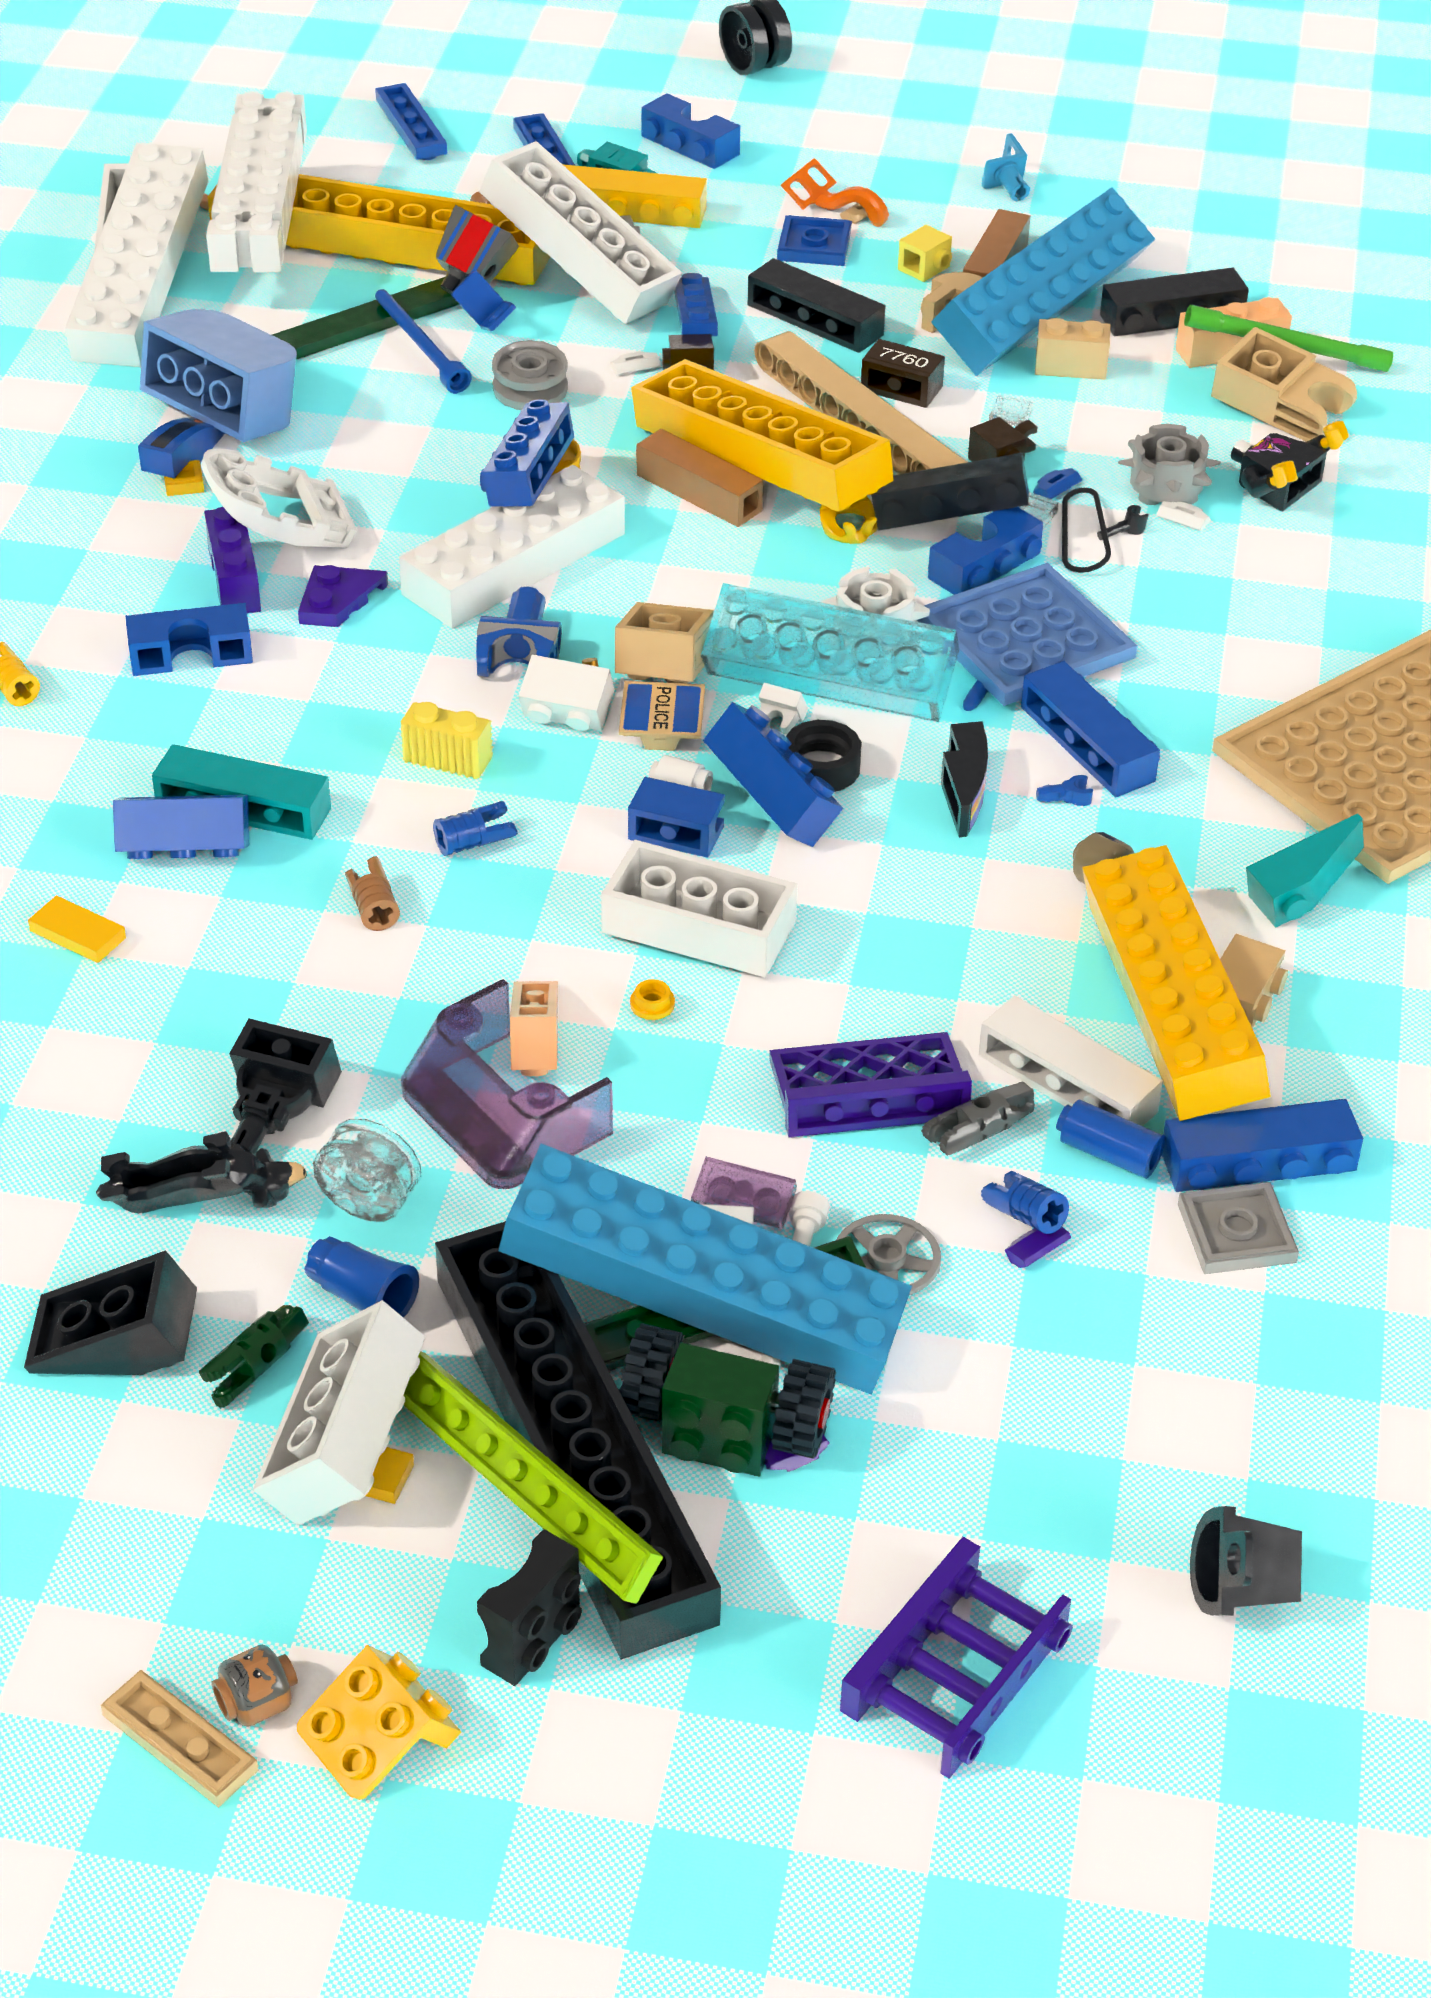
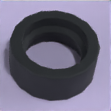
[786,719,862,792]

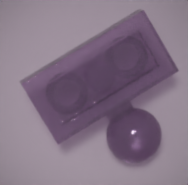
[691,1156,797,1229]

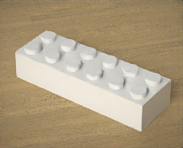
[479,141,683,324]
[399,465,625,629]

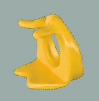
[819,496,878,544]

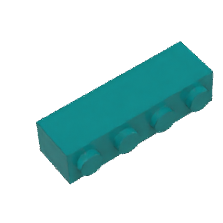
[152,744,331,840]

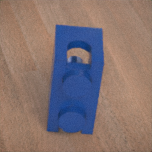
[628,777,725,858]

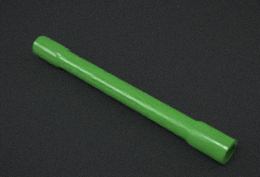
[1184,305,1393,372]

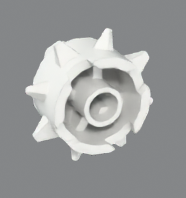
[821,567,930,658]

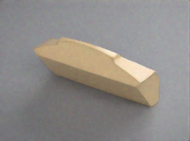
[839,203,868,224]

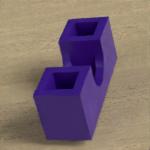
[204,506,261,613]

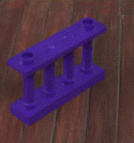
[840,1536,1073,1779]

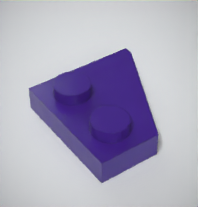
[298,565,388,627]

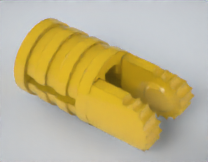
[0,641,40,706]

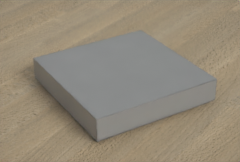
[1177,1182,1299,1275]

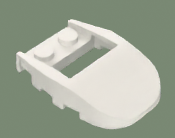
[201,448,357,548]

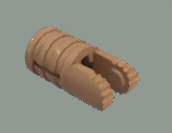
[345,856,400,931]

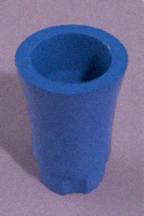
[304,1236,420,1318]

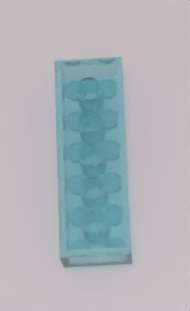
[701,583,959,723]

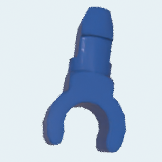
[1036,775,1093,806]

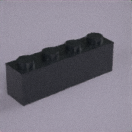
[747,258,886,353]
[1100,267,1249,337]
[871,453,1029,531]

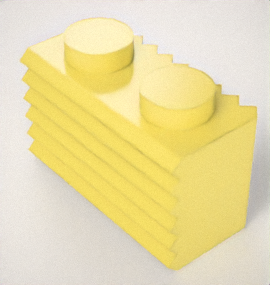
[400,702,493,780]

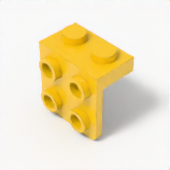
[297,1645,462,1800]

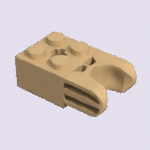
[1211,327,1357,442]

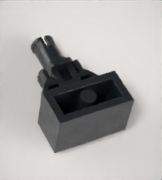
[229,1018,342,1155]

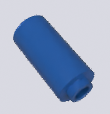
[1056,1099,1166,1179]

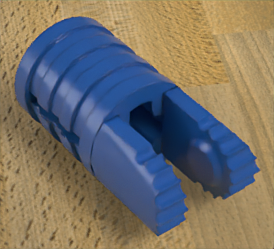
[433,801,518,856]
[980,1170,1069,1234]

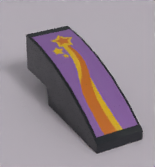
[941,721,988,838]

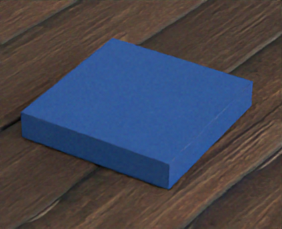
[777,215,852,266]

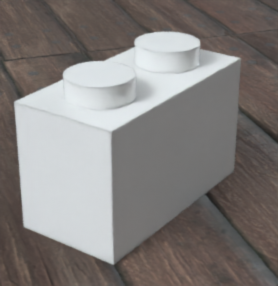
[518,655,614,731]

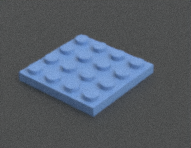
[917,562,1138,706]

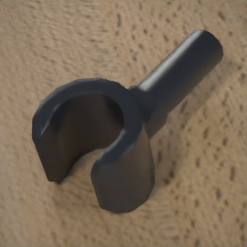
[1097,505,1149,540]

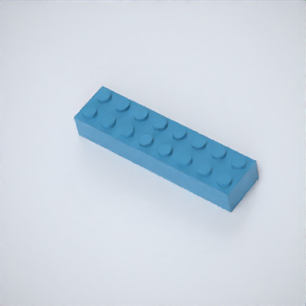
[931,187,1156,376]
[498,1143,912,1395]

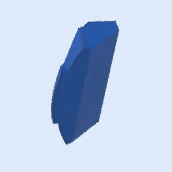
[1033,468,1083,501]

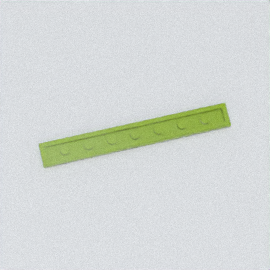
[403,1351,663,1604]

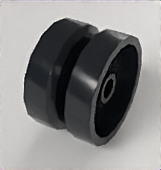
[718,0,792,75]

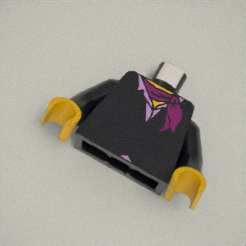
[1231,421,1349,512]

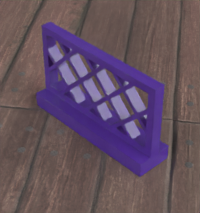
[769,1032,972,1138]

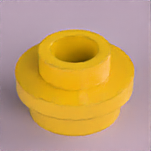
[630,979,675,1020]

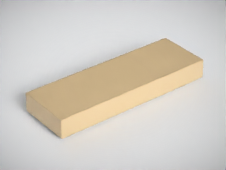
[100,1669,259,1808]

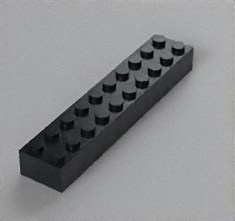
[435,1221,721,1660]

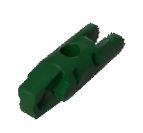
[199,1305,309,1409]

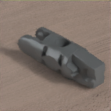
[921,1081,1035,1156]

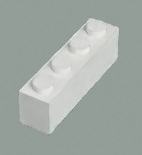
[978,995,1163,1126]

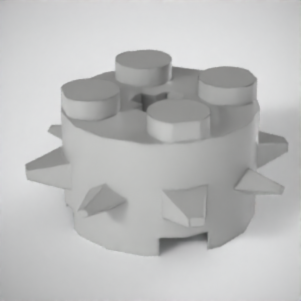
[1118,423,1221,505]

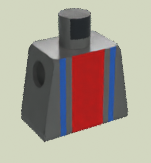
[436,205,519,294]

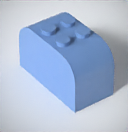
[139,309,297,442]

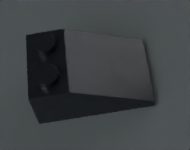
[24,1250,197,1375]

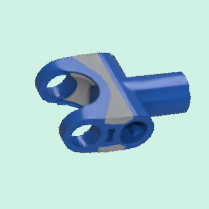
[476,586,562,677]

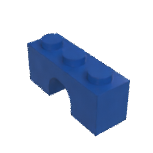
[641,93,741,169]
[928,507,1044,595]
[125,603,253,676]

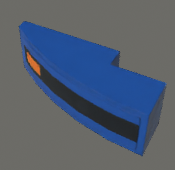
[138,418,225,479]

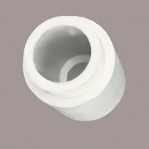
[648,755,713,791]

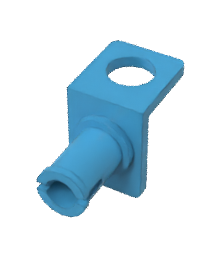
[981,133,1030,202]

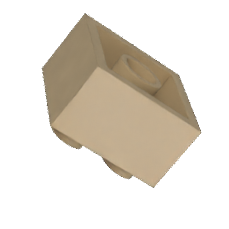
[615,602,714,683]

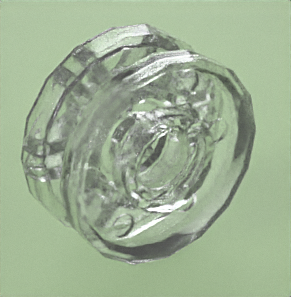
[312,1119,422,1222]

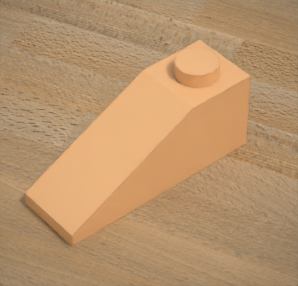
[510,981,558,1076]

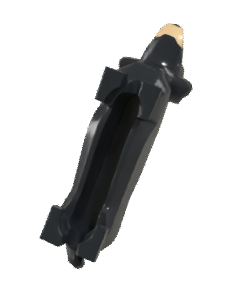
[96,1131,307,1214]

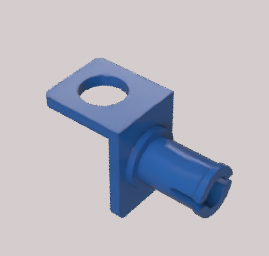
[451,271,516,332]

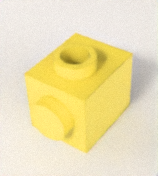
[898,224,952,282]

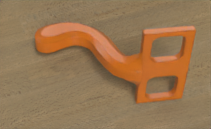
[780,158,889,227]

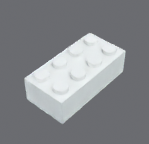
[601,840,798,978]
[252,1300,426,1526]

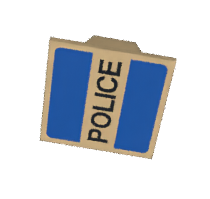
[619,681,705,751]

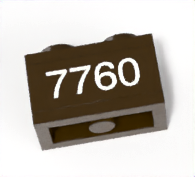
[861,339,945,408]

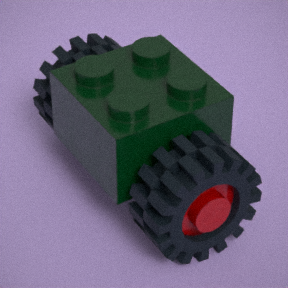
[619,1323,836,1477]

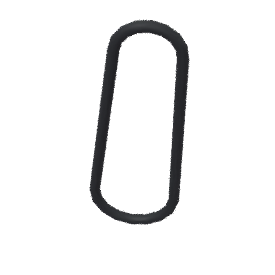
[1062,487,1111,573]

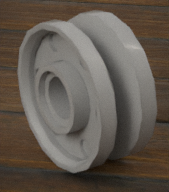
[492,340,568,410]

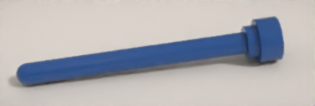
[375,289,472,394]

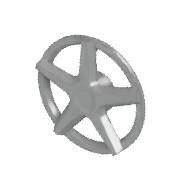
[836,1214,941,1295]

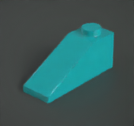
[1246,813,1364,928]

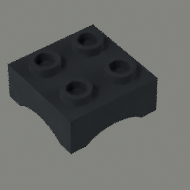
[477,1528,582,1686]

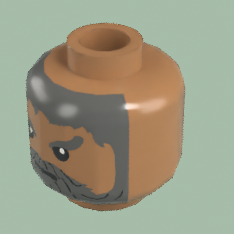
[211,1644,298,1727]

